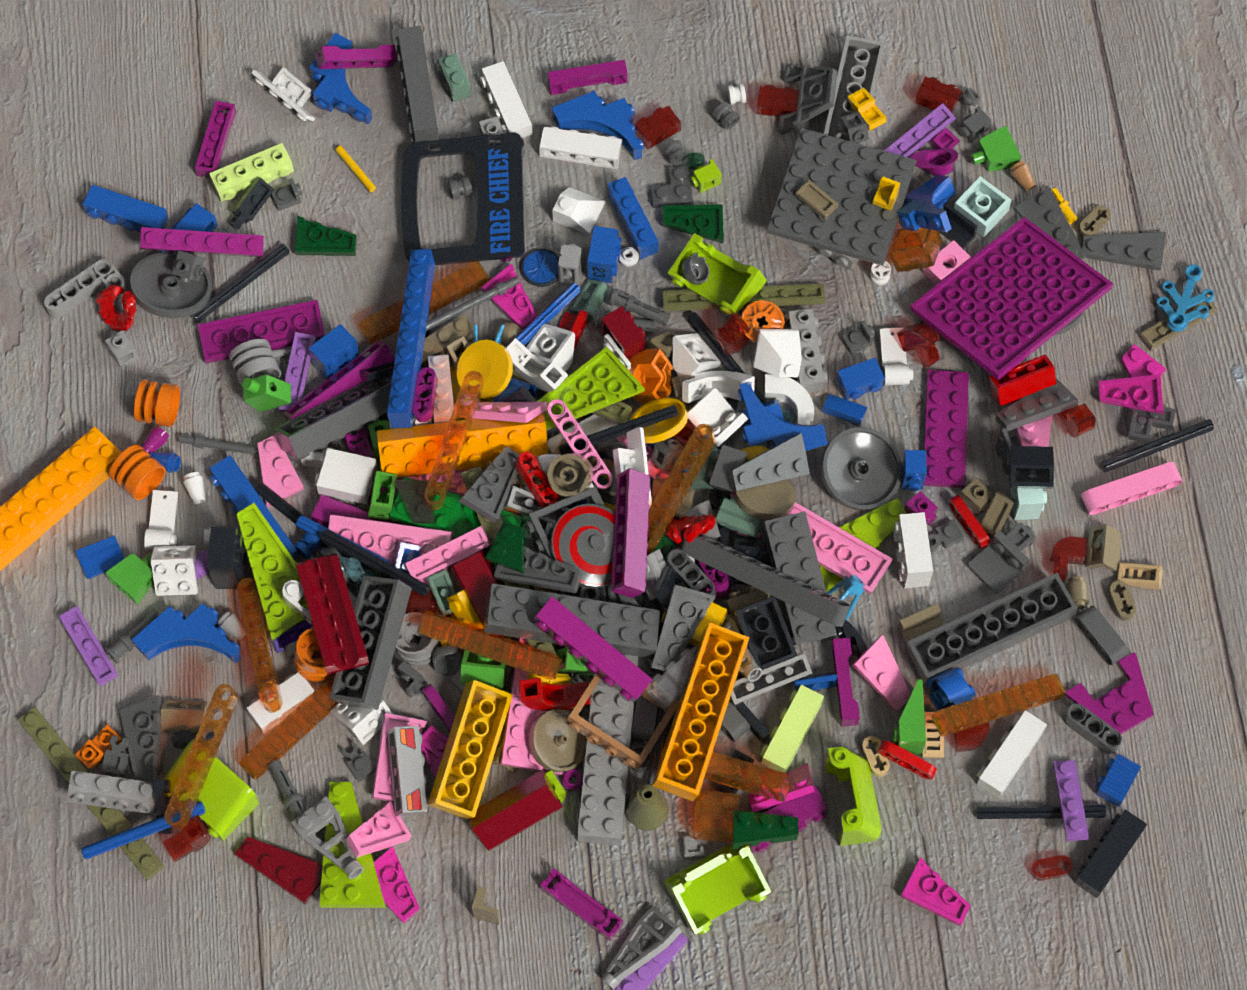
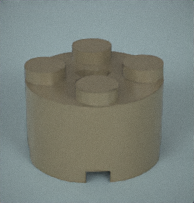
[547,453,593,497]

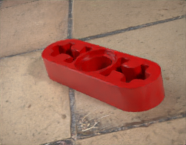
[515,452,558,508]
[947,495,990,549]
[878,740,937,780]

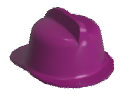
[911,148,958,176]

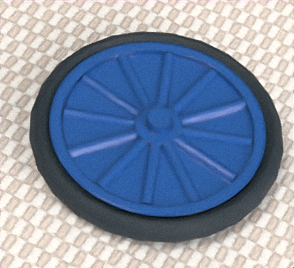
[520,248,559,287]

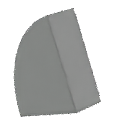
[683,836,706,859]

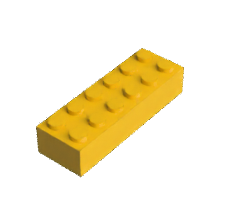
[427,680,513,819]

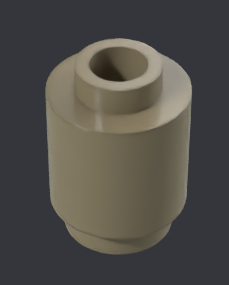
[1067,576,1089,609]

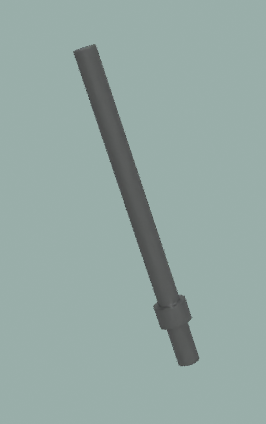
[426,276,520,331]
[179,434,301,462]

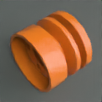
[741,300,785,342]
[134,379,180,428]
[109,444,166,500]
[294,628,334,682]

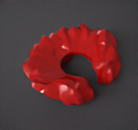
[96,285,137,332]
[666,514,716,544]

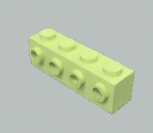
[209,143,294,202]
[760,685,824,775]

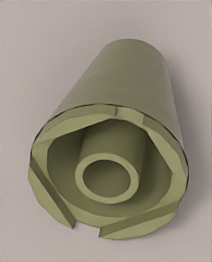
[626,785,669,831]

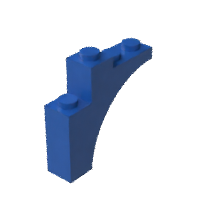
[309,33,372,124]
[552,91,644,160]
[896,175,956,232]
[738,381,829,451]
[132,603,242,664]

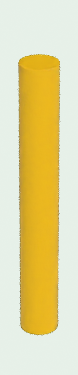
[335,145,376,192]

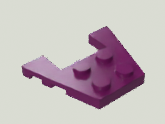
[1064,652,1154,735]

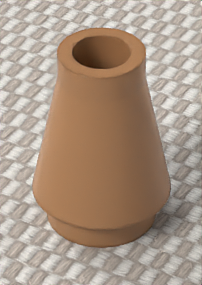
[1010,161,1036,192]

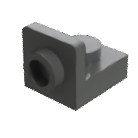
[840,111,869,144]
[272,178,302,211]
[841,320,875,355]
[1006,522,1036,551]
[398,661,425,698]

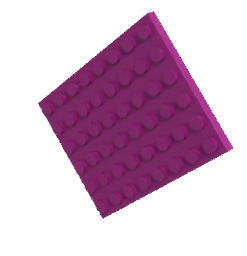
[910,217,1113,380]

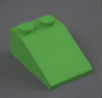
[461,628,512,689]
[892,679,926,754]

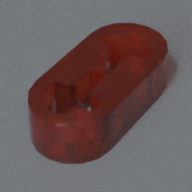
[1031,855,1073,881]

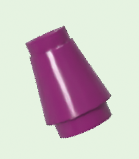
[141,425,169,454]

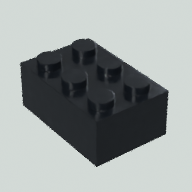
[207,527,247,590]
[731,596,798,670]

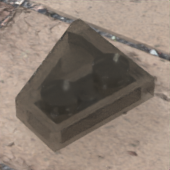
[395,480,436,524]

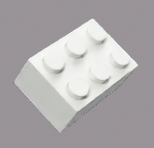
[893,512,933,588]

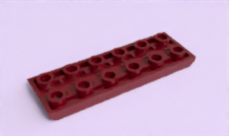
[295,553,369,675]

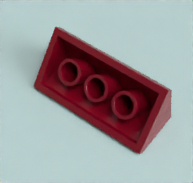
[451,548,504,642]
[470,769,563,851]

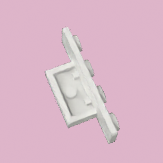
[251,67,316,121]
[613,427,652,509]

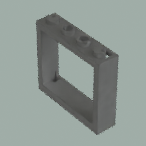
[524,486,605,595]

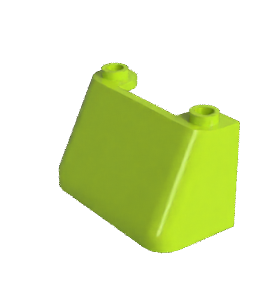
[668,233,767,316]
[167,738,260,841]
[825,747,881,846]
[664,843,771,935]

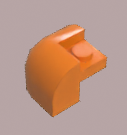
[629,349,673,404]

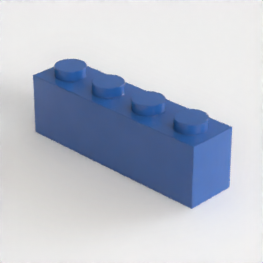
[607,177,659,260]
[82,185,168,232]

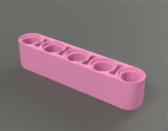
[548,400,613,490]
[1081,462,1182,515]

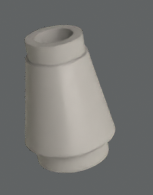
[218,611,249,642]

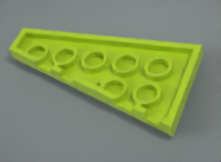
[537,347,645,431]
[819,498,907,594]
[236,503,308,641]
[319,782,386,908]

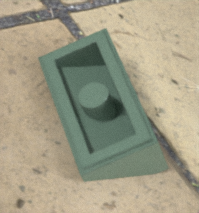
[569,279,610,322]
[425,569,456,617]

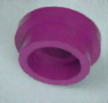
[562,769,583,791]

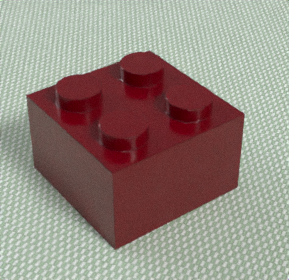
[601,306,646,360]

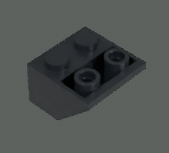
[1010,446,1054,489]
[729,535,772,586]

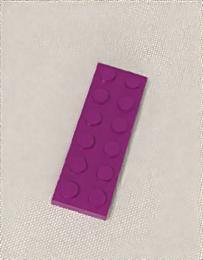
[198,300,325,364]
[924,370,969,489]

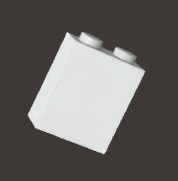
[314,448,378,504]

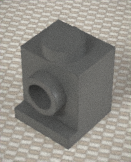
[959,106,991,142]

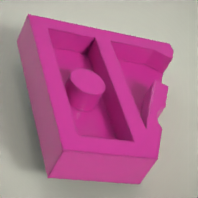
[421,725,448,778]

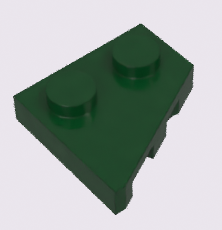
[486,521,525,574]

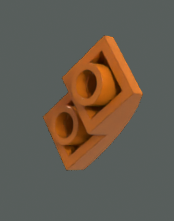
[75,725,122,770]

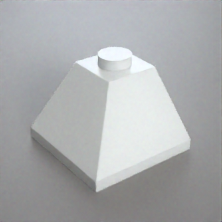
[553,187,605,235]
[526,324,575,372]
[753,329,802,377]
[673,333,721,381]

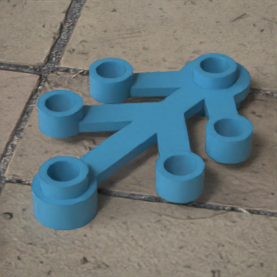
[1157,264,1214,332]

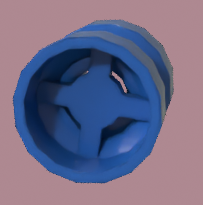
[294,532,322,560]

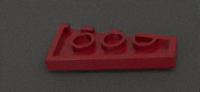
[235,837,323,904]

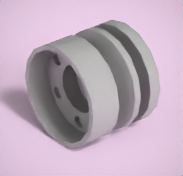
[229,339,281,390]
[395,612,441,666]

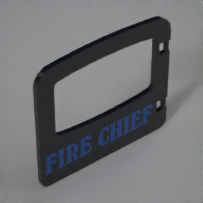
[401,132,525,265]

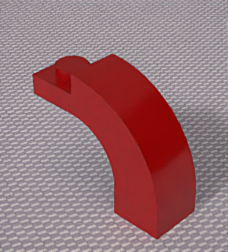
[519,678,591,711]

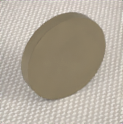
[735,480,796,520]
[529,709,587,773]

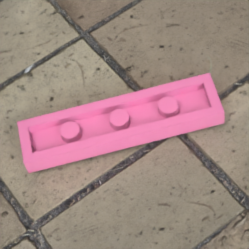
[405,526,491,580]

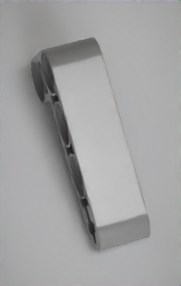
[44,259,127,319]

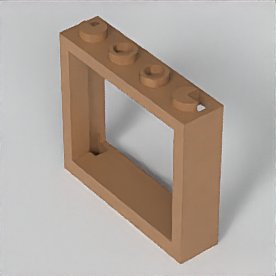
[564,672,679,770]

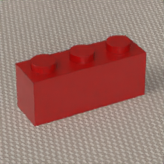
[989,354,1056,406]

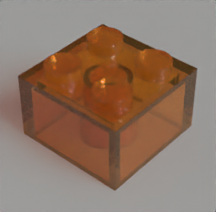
[888,228,943,272]
[693,790,740,843]

